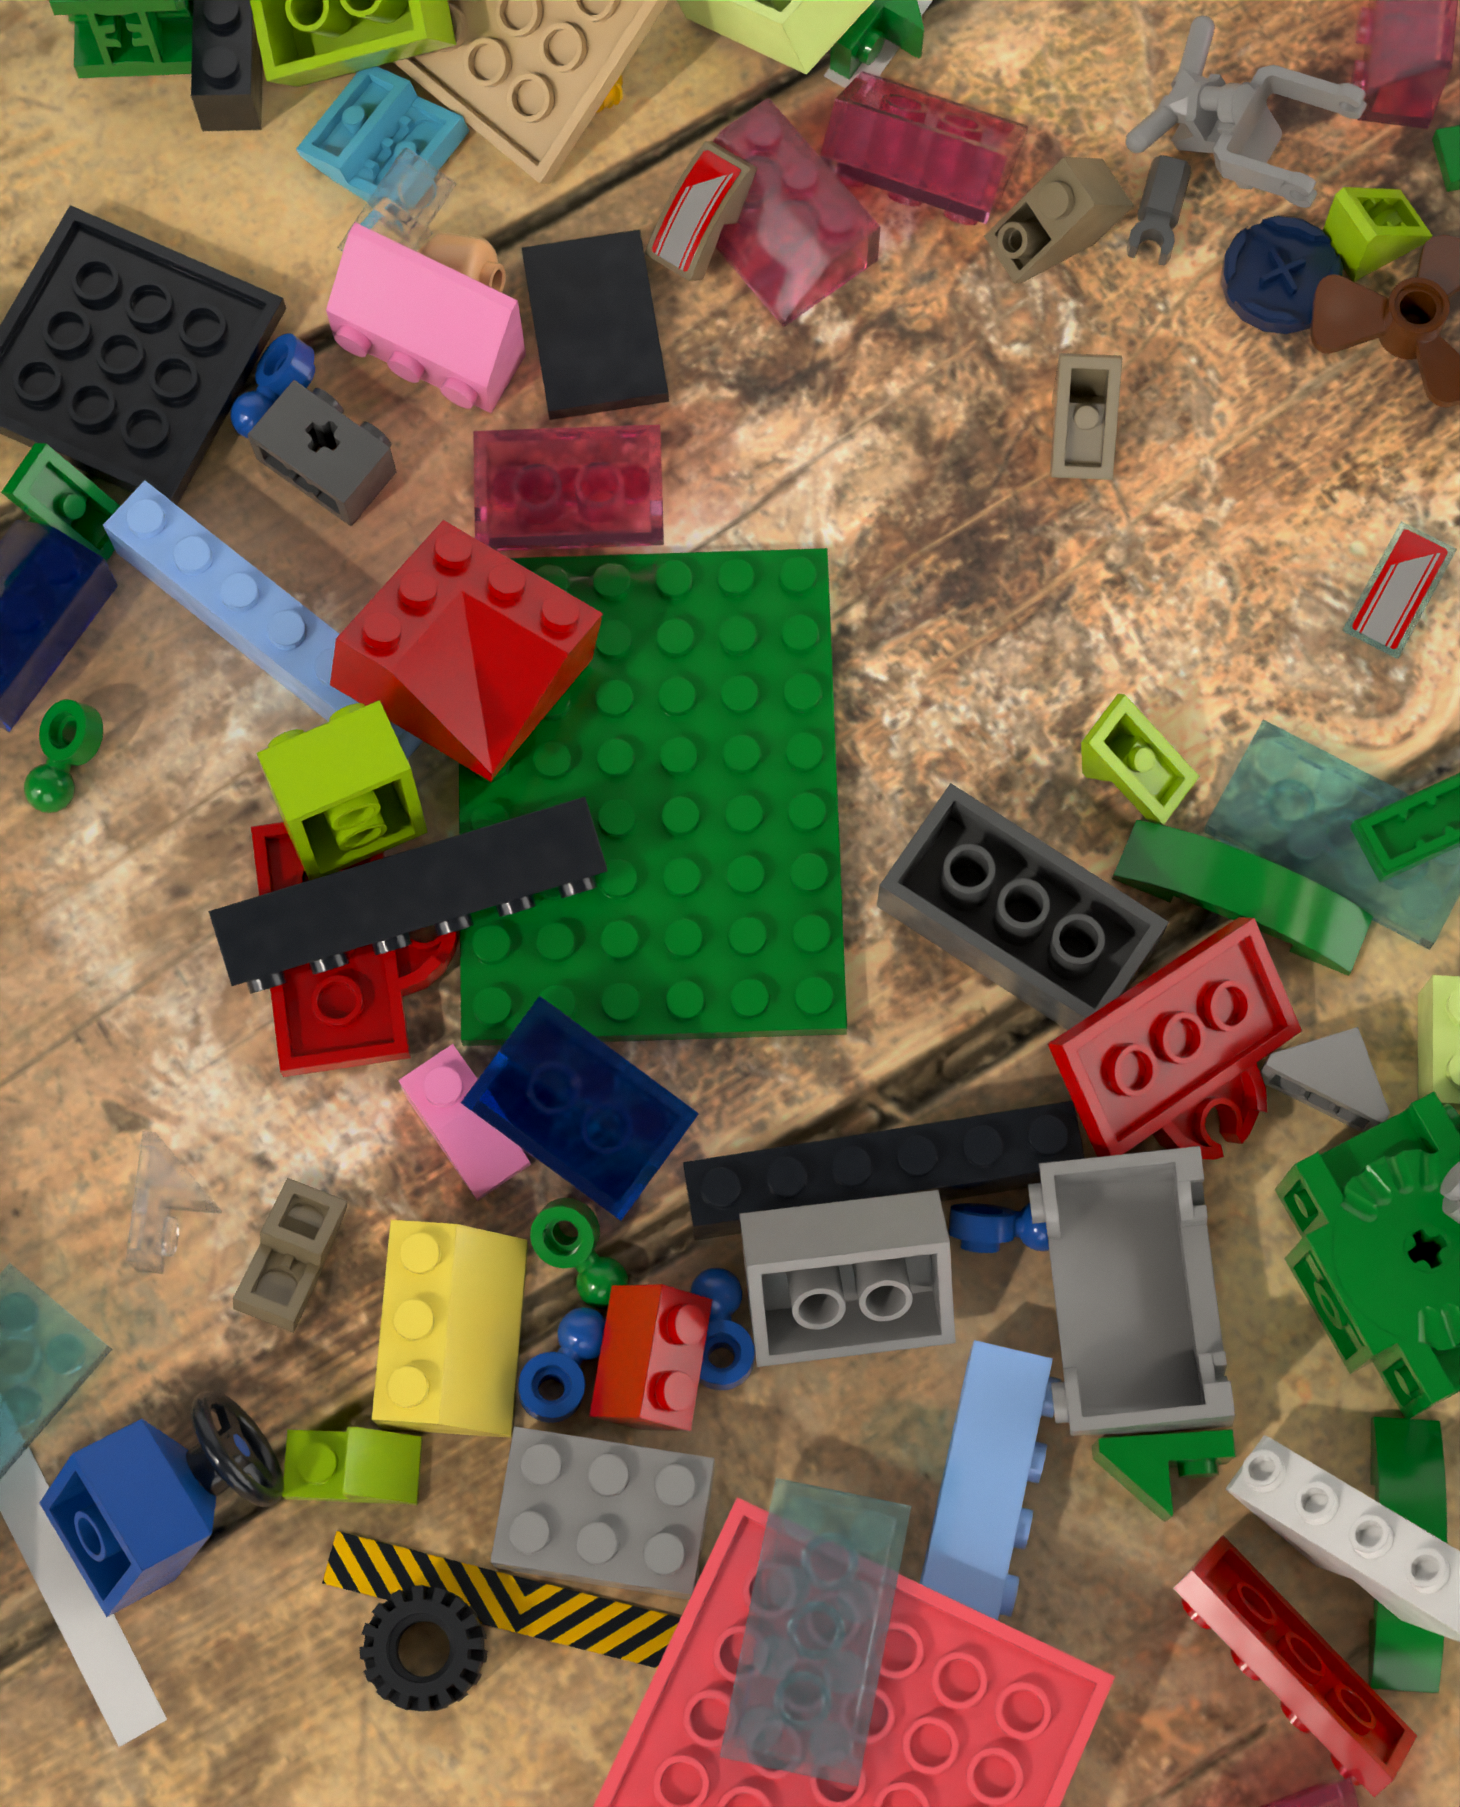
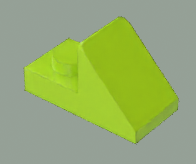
[1081,694,1200,825]
[282,1426,422,1505]

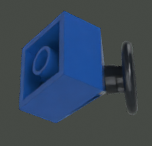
[39,1390,284,1617]

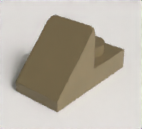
[1050,353,1122,480]

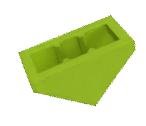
[1323,187,1433,282]

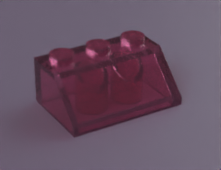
[1350,0,1458,129]
[817,71,1029,225]
[713,97,881,327]
[473,424,664,551]

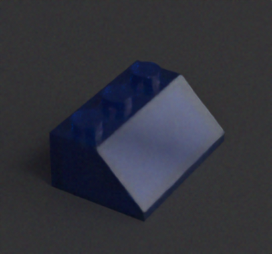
[0,519,118,732]
[460,996,699,1221]

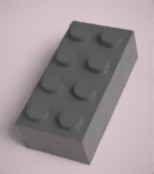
[877,783,1169,1030]

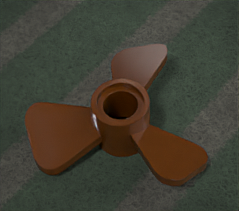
[1311,235,1460,408]

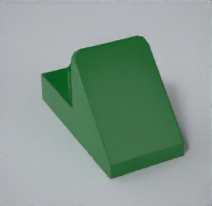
[830,0,924,80]
[1,442,120,568]
[1092,1429,1236,1521]

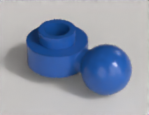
[230,333,315,439]
[948,1202,1049,1253]
[690,1267,755,1391]
[518,1307,606,1423]

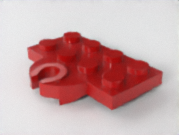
[251,822,459,1077]
[1048,917,1302,1160]

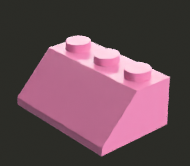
[326,222,526,413]

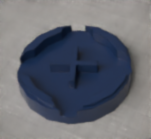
[1221,216,1343,334]

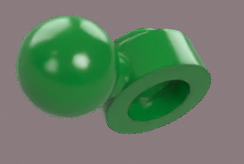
[24,699,103,813]
[530,1198,628,1309]

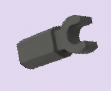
[1127,155,1191,266]

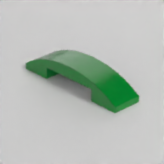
[1112,820,1373,976]
[1368,1417,1447,1693]

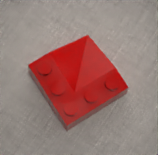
[330,520,603,782]

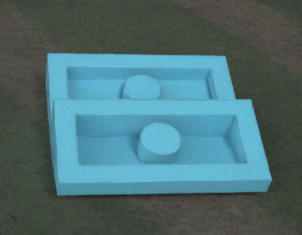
[296,66,470,219]

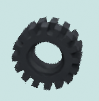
[359,1585,488,1712]

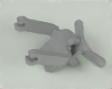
[1125,15,1367,208]

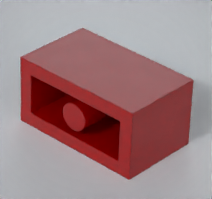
[589,1284,712,1431]

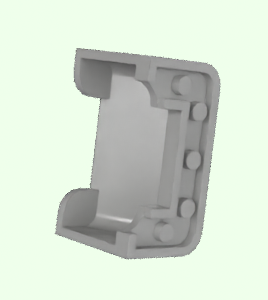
[1028,1146,1235,1436]

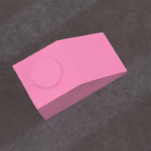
[398,1044,531,1201]

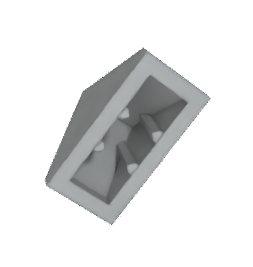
[1260,1027,1390,1133]

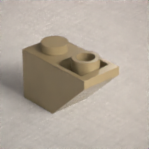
[984,157,1134,283]

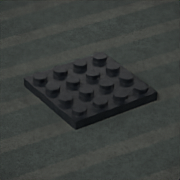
[0,205,286,505]

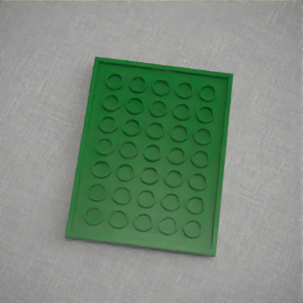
[459,548,847,1046]

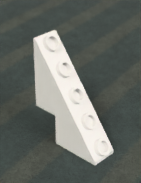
[1225,1435,1460,1642]

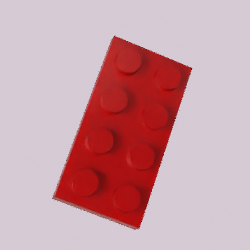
[1173,1535,1417,1798]

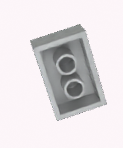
[739,1190,956,1367]
[490,1426,715,1600]

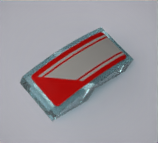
[1342,521,1457,659]

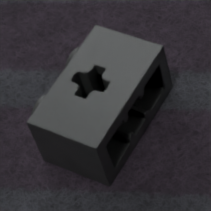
[247,380,397,526]

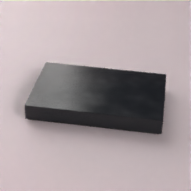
[521,230,669,420]

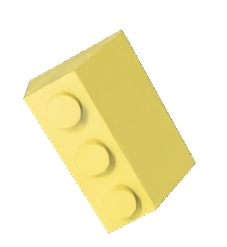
[372,1220,528,1438]

